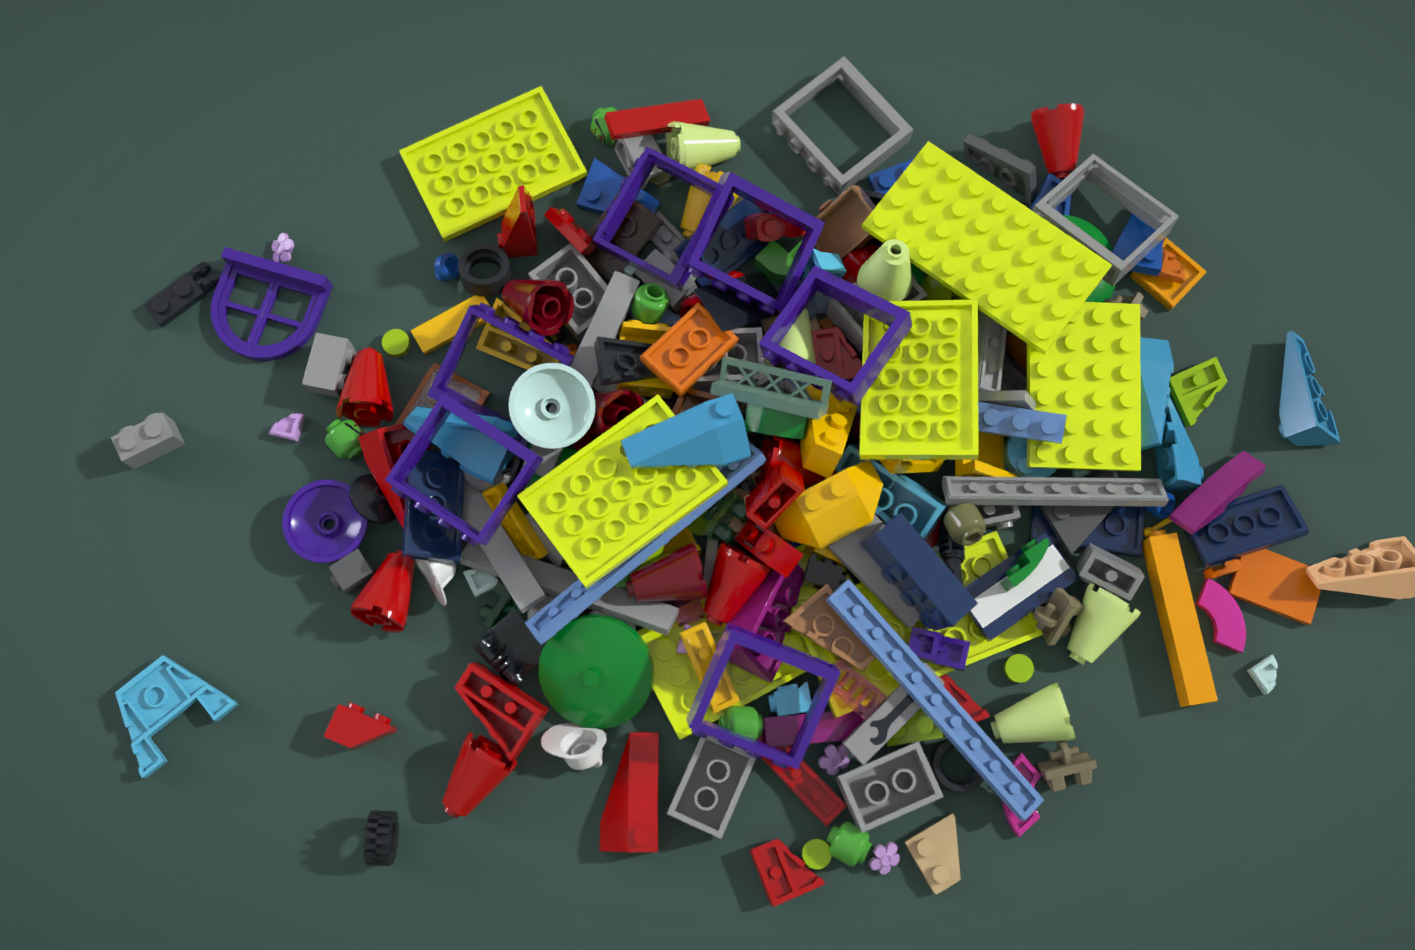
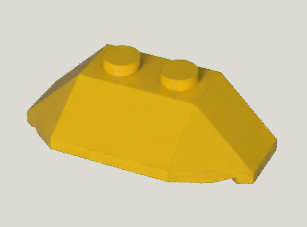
[774,459,883,549]

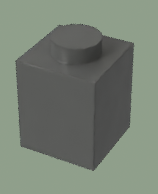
[329,548,376,595]

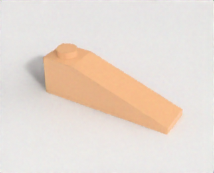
[1306,536,1415,599]

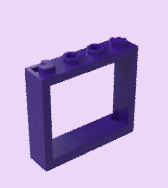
[592,146,735,292]
[681,172,825,316]
[759,266,912,406]
[427,303,575,447]
[385,393,544,546]
[686,622,841,769]

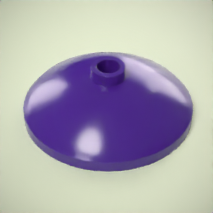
[282,479,369,563]

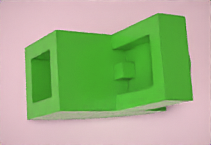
[754,239,803,285]

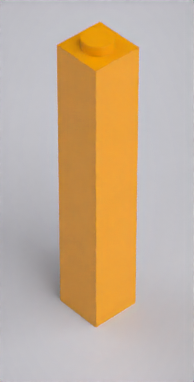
[1142,530,1218,708]

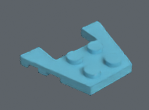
[115,655,239,778]

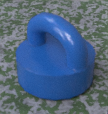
[435,252,459,281]
[1145,491,1176,519]

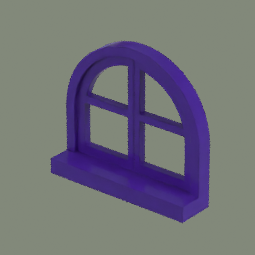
[211,247,333,361]

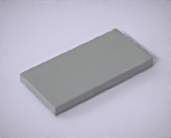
[827,515,920,629]

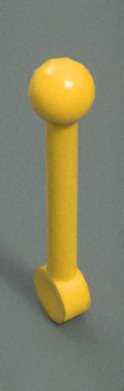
[1143,516,1172,538]

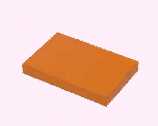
[640,302,739,397]
[1227,549,1321,625]

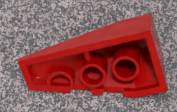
[358,423,430,528]

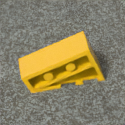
[476,298,561,370]
[800,385,858,478]

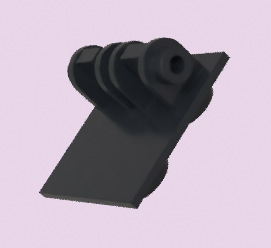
[472,610,546,686]

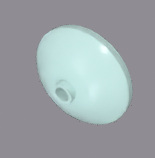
[509,363,595,449]

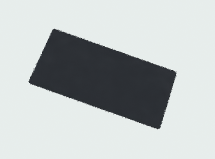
[694,271,780,332]

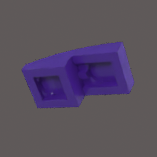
[908,627,970,672]

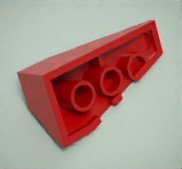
[497,185,538,258]
[600,732,659,852]

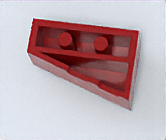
[454,662,549,761]

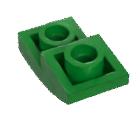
[745,403,808,439]
[1000,538,1050,592]

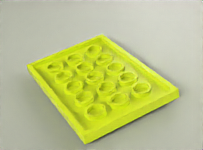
[399,86,587,242]
[860,300,978,459]
[1027,302,1141,472]
[517,395,728,589]

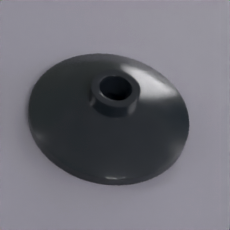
[349,474,397,524]

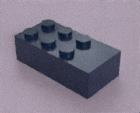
[860,513,978,631]

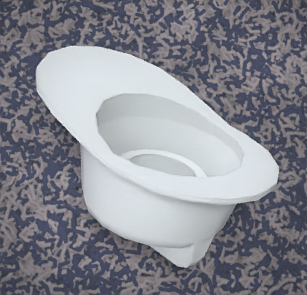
[413,559,456,606]
[541,723,606,770]

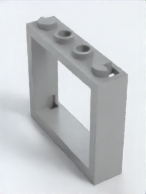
[772,56,913,196]
[1032,154,1179,287]

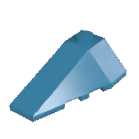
[1279,331,1341,446]
[1140,337,1174,451]
[621,393,751,468]
[1154,396,1204,492]
[403,406,520,484]

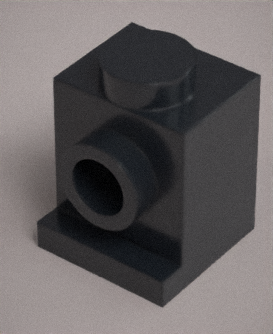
[802,553,847,592]

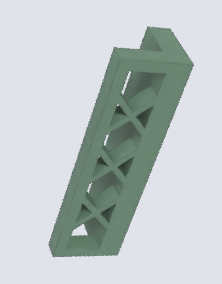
[710,356,832,420]

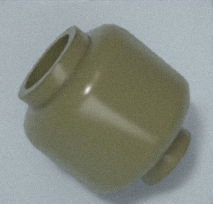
[943,503,986,546]

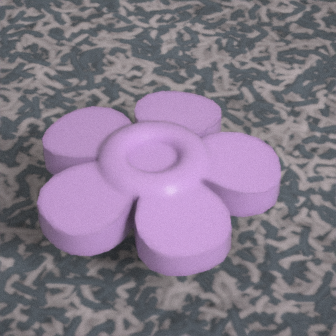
[272,233,294,263]
[818,744,850,775]
[869,842,900,874]

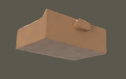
[804,185,876,261]

